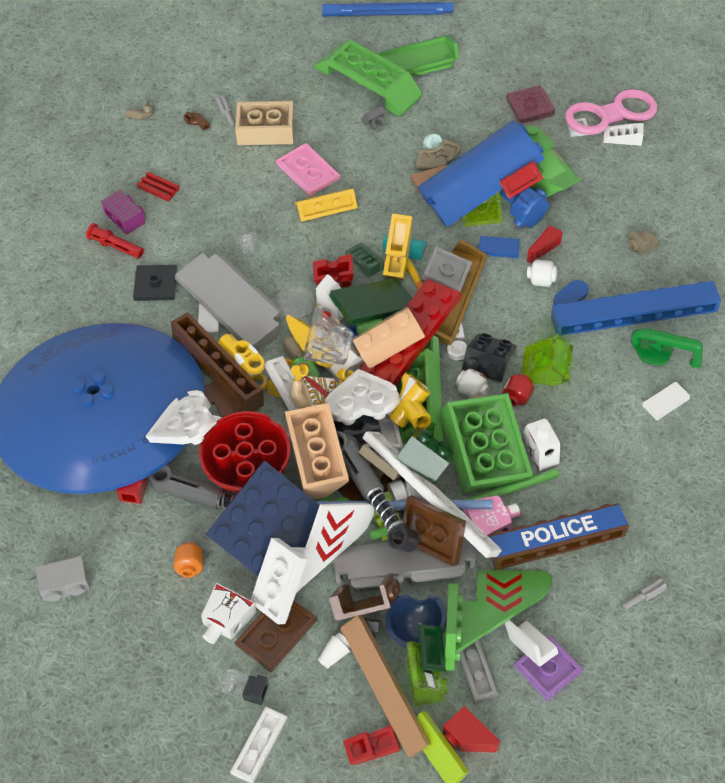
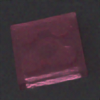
[506,85,555,124]

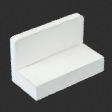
[505,620,558,667]

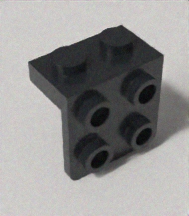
[461,333,517,382]

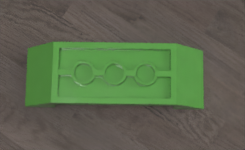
[314,39,422,117]

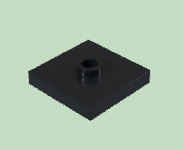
[133,265,177,301]

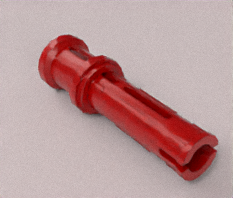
[86,223,144,260]

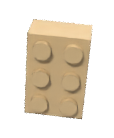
[235,101,294,145]

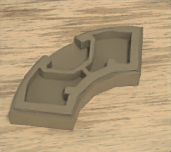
[414,139,462,170]

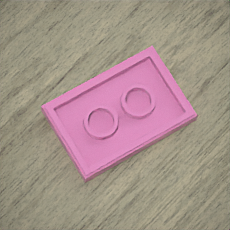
[276,143,341,196]

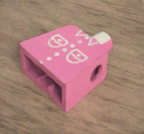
[463,496,520,536]

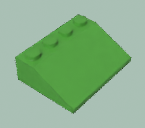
[439,393,533,495]

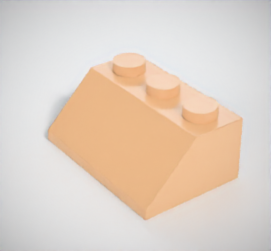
[352,307,425,369]

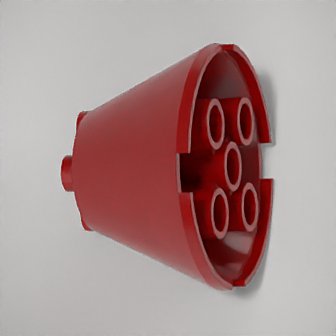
[199,411,291,494]

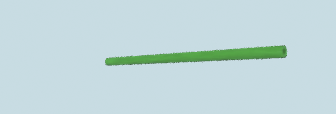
[369,468,559,540]

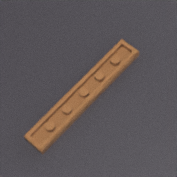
[340,615,431,758]

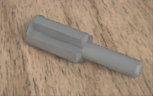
[216,96,235,127]
[623,577,667,609]

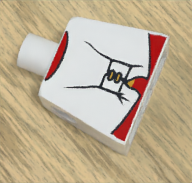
[522,419,560,471]
[201,583,257,644]

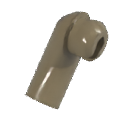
[125,104,153,120]

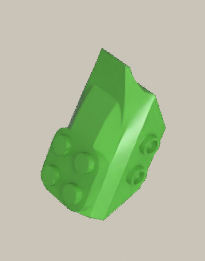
[525,125,582,198]

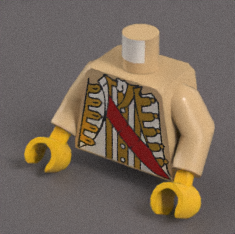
[290,364,353,409]

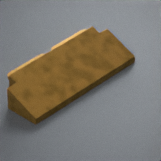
[423,239,488,346]

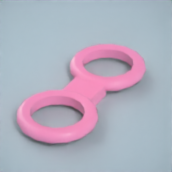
[565,89,657,135]

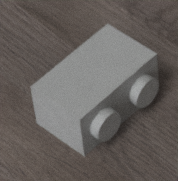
[35,556,90,602]

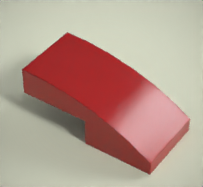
[343,725,401,765]

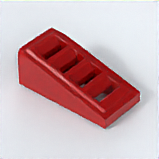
[527,225,563,263]

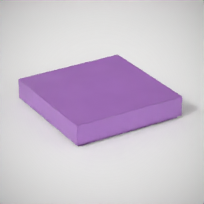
[514,635,583,701]

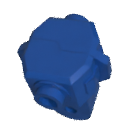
[499,187,550,228]

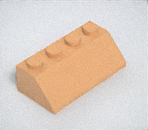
[285,403,349,500]

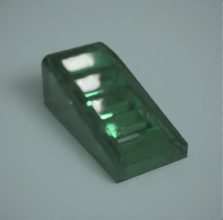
[345,243,384,278]

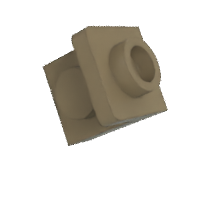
[627,229,660,255]

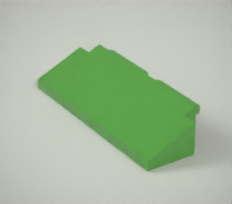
[356,35,459,84]

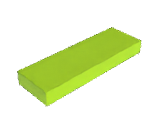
[417,711,469,783]

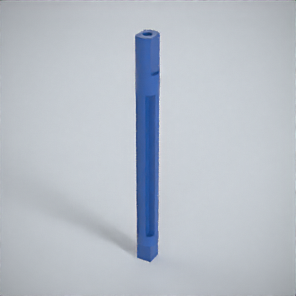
[322,2,454,17]

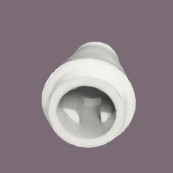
[317,632,350,669]

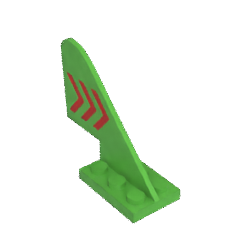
[445,570,552,671]

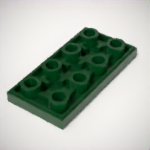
[329,278,412,325]

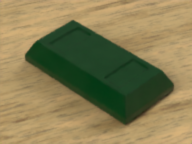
[418,624,446,672]

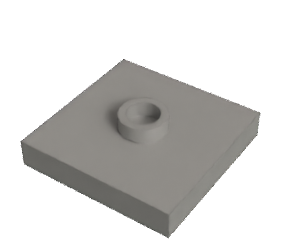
[421,246,472,292]

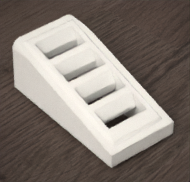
[603,123,644,146]

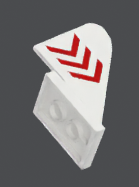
[251,503,374,624]

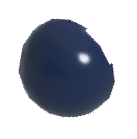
[386,595,447,650]

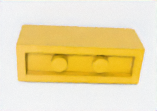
[294,188,358,222]

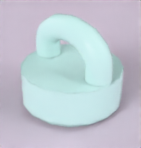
[422,134,442,150]

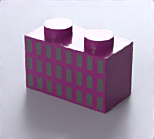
[101,190,145,235]

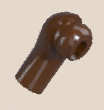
[183,112,210,131]

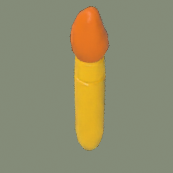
[407,258,424,290]

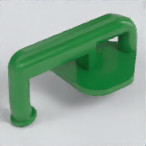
[631,328,703,369]

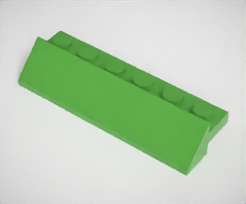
[398,335,444,445]

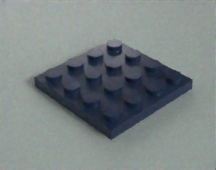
[205,461,320,576]

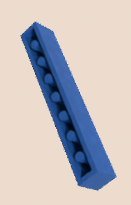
[551,281,721,336]

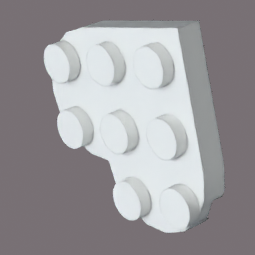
[325,369,400,425]
[146,390,216,445]

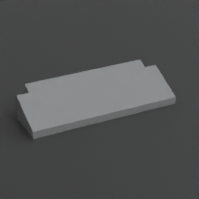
[175,253,281,349]
[334,537,475,589]

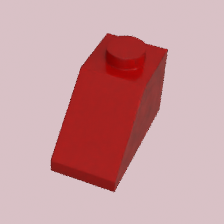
[443,706,500,752]

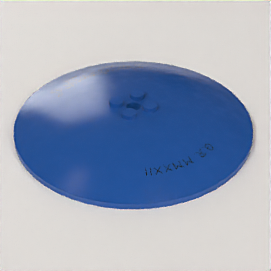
[0,323,205,494]

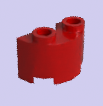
[313,254,354,288]

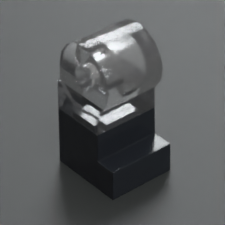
[219,669,269,705]

